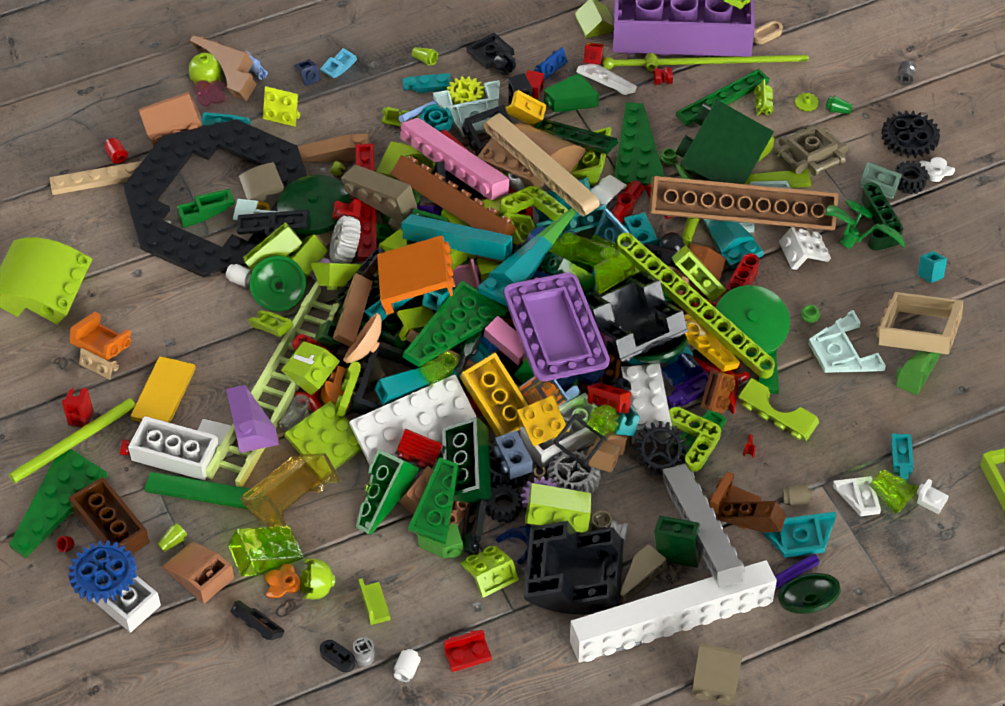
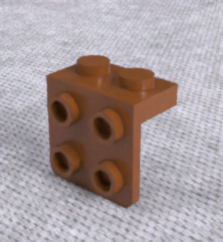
[700,369,735,414]
[708,471,761,529]

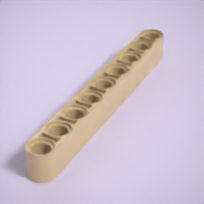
[483,113,600,216]

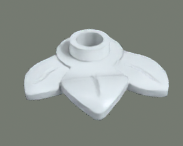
[919,157,955,182]

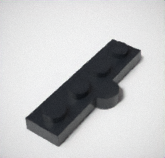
[237,210,310,236]

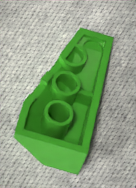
[895,333,943,395]

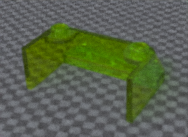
[545,232,635,294]

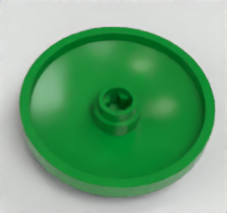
[716,285,790,357]

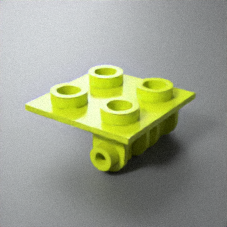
[263,86,300,127]

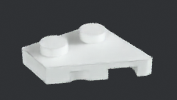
[833,476,881,516]

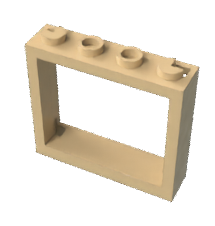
[876,292,963,354]

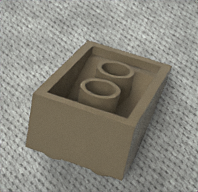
[692,643,743,705]

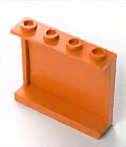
[377,235,455,315]

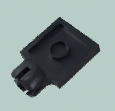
[466,33,516,75]

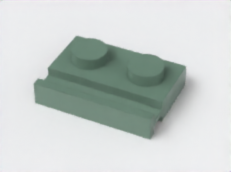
[858,162,902,199]

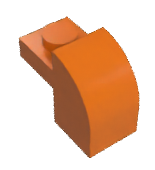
[321,366,355,414]

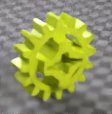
[447,76,484,105]

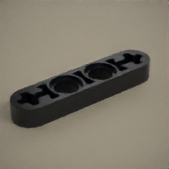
[335,247,385,307]

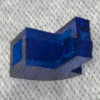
[661,353,704,387]

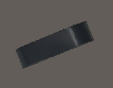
[320,640,355,672]

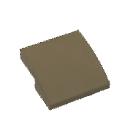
[238,162,284,202]

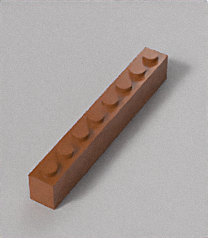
[390,155,517,236]

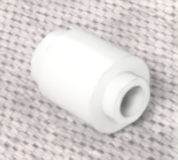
[226,264,252,287]
[394,649,421,682]

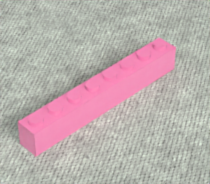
[400,118,510,200]

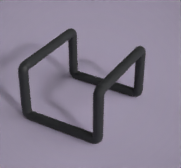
[554,414,607,467]

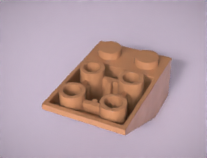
[398,466,470,526]
[162,541,234,604]

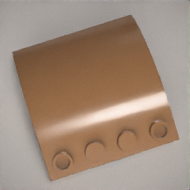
[477,123,586,188]

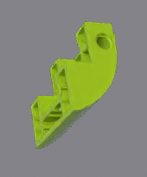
[0,237,92,325]

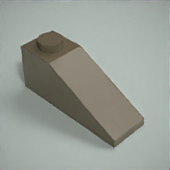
[620,544,666,605]

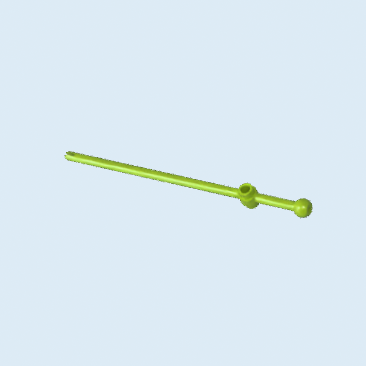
[603,53,809,72]

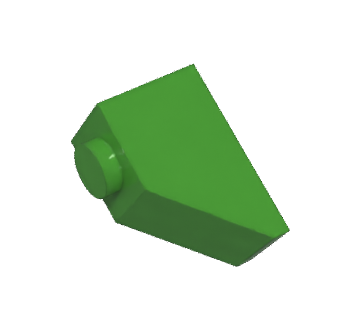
[417,523,463,559]

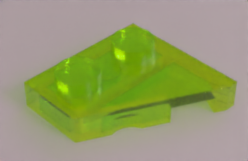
[869,470,919,514]

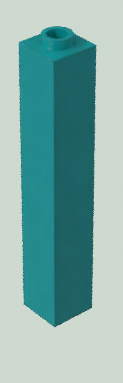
[401,214,513,261]
[375,351,485,405]

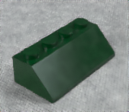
[442,417,491,503]

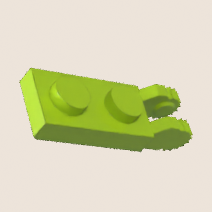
[248,310,294,337]
[335,362,361,416]

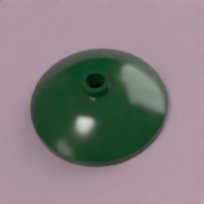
[633,334,688,364]
[778,573,841,614]

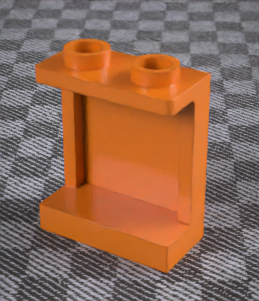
[70,312,131,361]

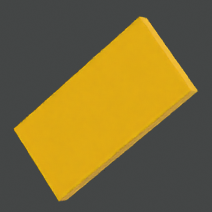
[130,356,196,423]

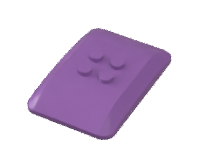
[504,273,610,381]

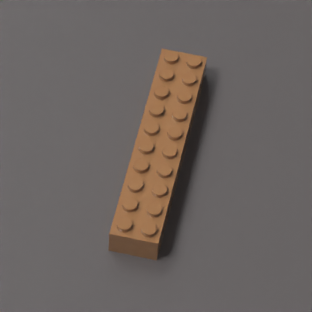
[649,176,839,231]

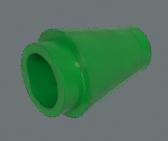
[825,95,853,114]

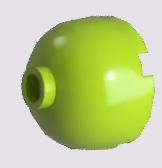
[189,52,223,87]
[300,558,335,600]

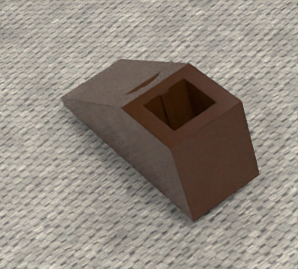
[718,501,786,532]

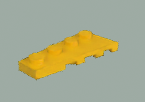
[684,314,740,371]

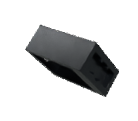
[462,105,512,156]

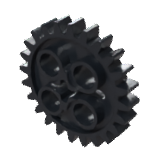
[881,110,940,158]

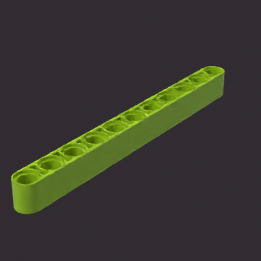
[617,233,775,379]

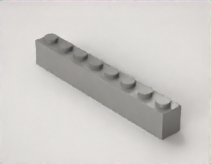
[663,464,745,587]

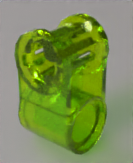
[420,352,458,386]

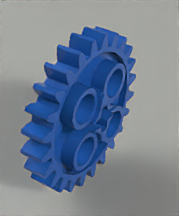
[68,540,137,603]

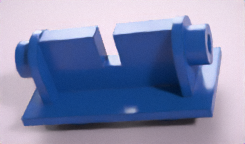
[534,47,568,80]

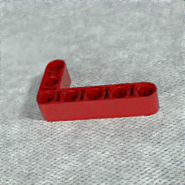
[676,253,760,320]

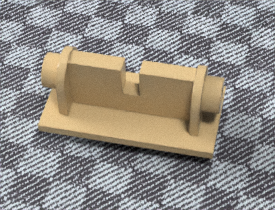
[79,348,119,380]

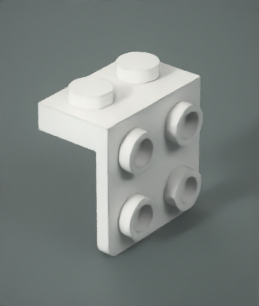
[779,227,831,270]

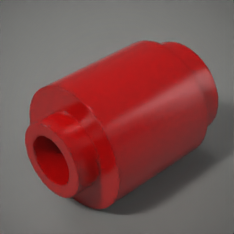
[104,138,128,164]

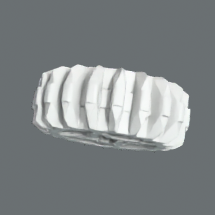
[329,216,361,264]

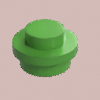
[660,148,678,165]
[801,305,820,323]

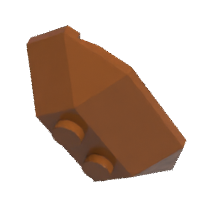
[683,242,726,297]

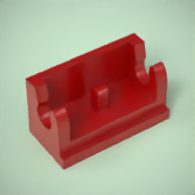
[587,382,631,414]
[62,388,94,428]

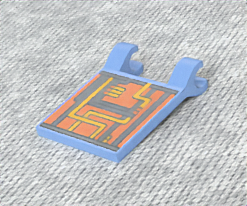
[518,376,581,407]

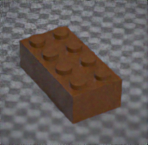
[69,477,150,554]

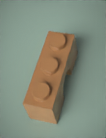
[587,425,631,472]

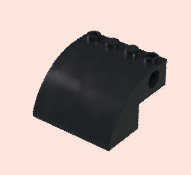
[585,271,688,362]
[524,521,624,615]

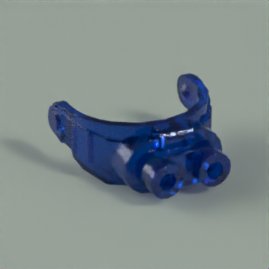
[496,524,531,565]

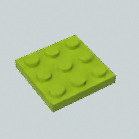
[284,401,362,479]

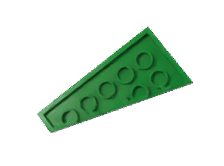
[614,102,665,187]
[402,281,510,367]
[9,449,108,559]

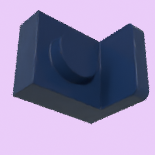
[294,59,321,86]

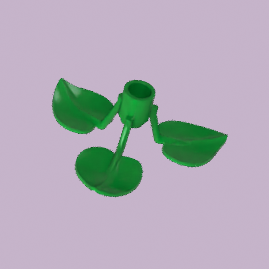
[825,199,905,249]

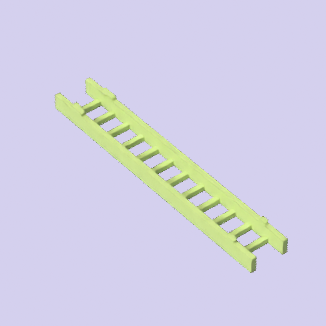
[206,281,342,487]

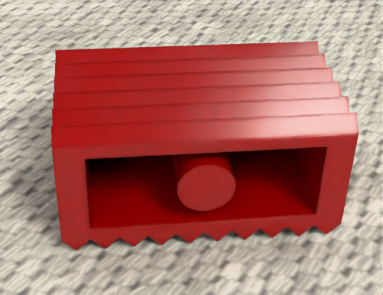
[395,429,442,469]

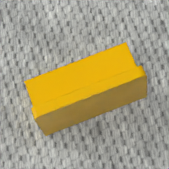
[505,90,547,126]

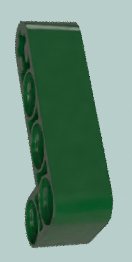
[861,182,903,251]

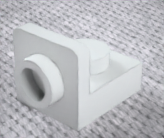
[916,479,949,514]

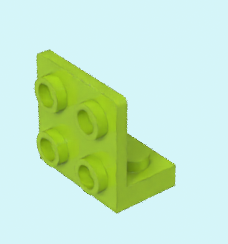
[461,546,519,598]

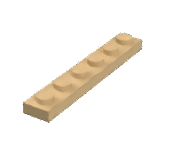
[50,161,142,195]

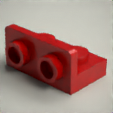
[443,629,492,672]

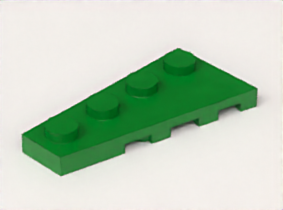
[408,457,459,544]

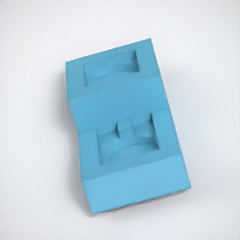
[320,48,357,78]

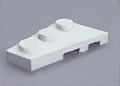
[576,64,637,95]

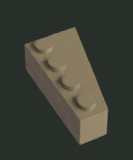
[341,165,418,224]

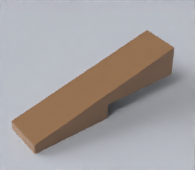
[332,273,373,346]

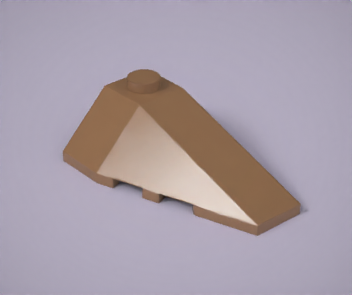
[298,133,370,162]

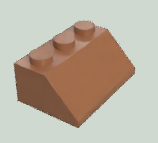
[139,92,203,146]

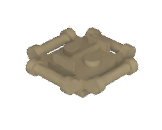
[775,126,849,176]

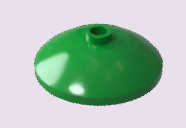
[249,256,306,312]

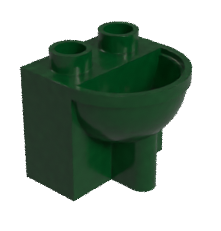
[675,99,774,184]

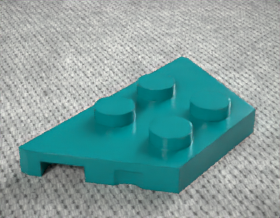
[762,511,836,558]

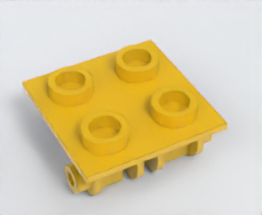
[517,395,569,447]

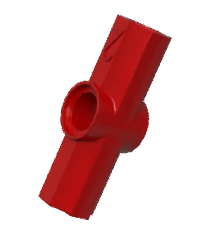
[611,180,645,225]

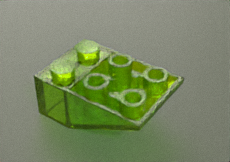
[228,525,304,576]

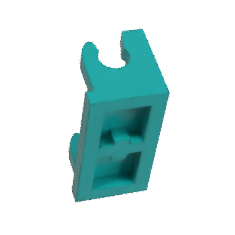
[605,404,640,436]

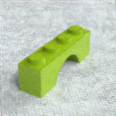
[739,378,819,442]

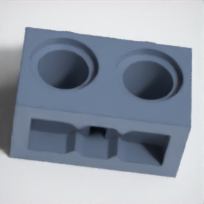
[493,430,533,480]

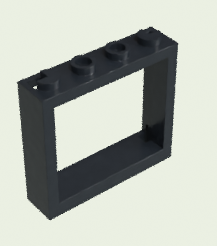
[350,340,437,415]

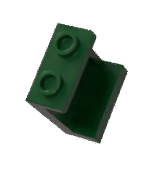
[654,515,702,568]

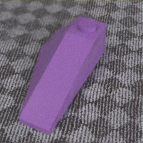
[226,385,279,453]

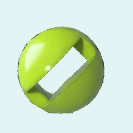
[330,161,345,176]

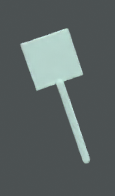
[233,199,277,220]

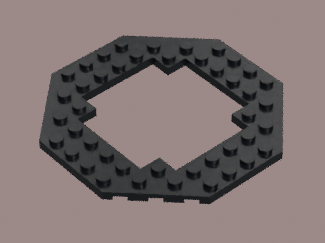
[123,119,307,278]

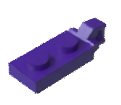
[667,371,709,409]

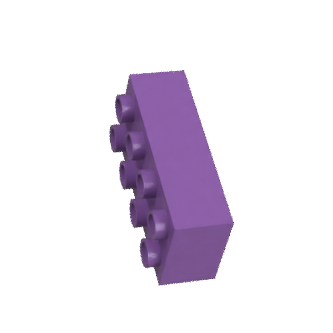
[613,0,755,57]

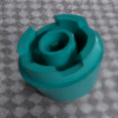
[419,104,454,132]

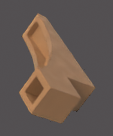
[190,35,257,101]

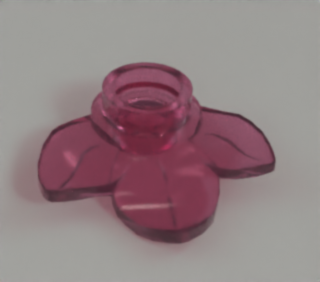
[195,81,226,107]

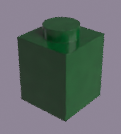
[314,320,340,350]

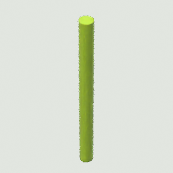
[8,398,135,484]

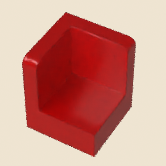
[332,199,361,220]

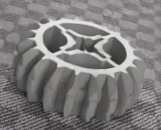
[547,449,601,493]

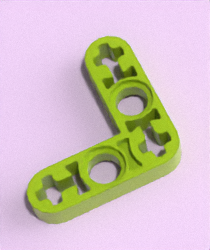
[499,186,568,221]
[669,407,721,472]

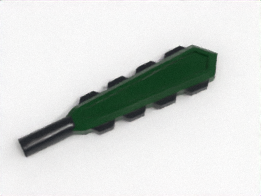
[456,329,485,374]

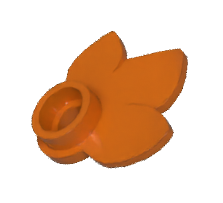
[264,564,301,598]

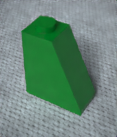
[543,73,599,112]

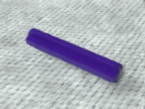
[775,554,820,589]

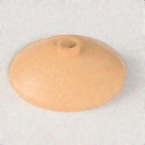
[343,313,382,363]

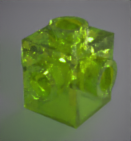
[587,405,620,436]

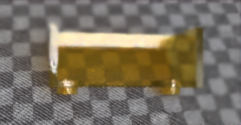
[241,453,341,527]

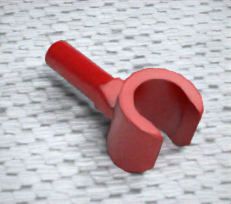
[743,434,756,458]

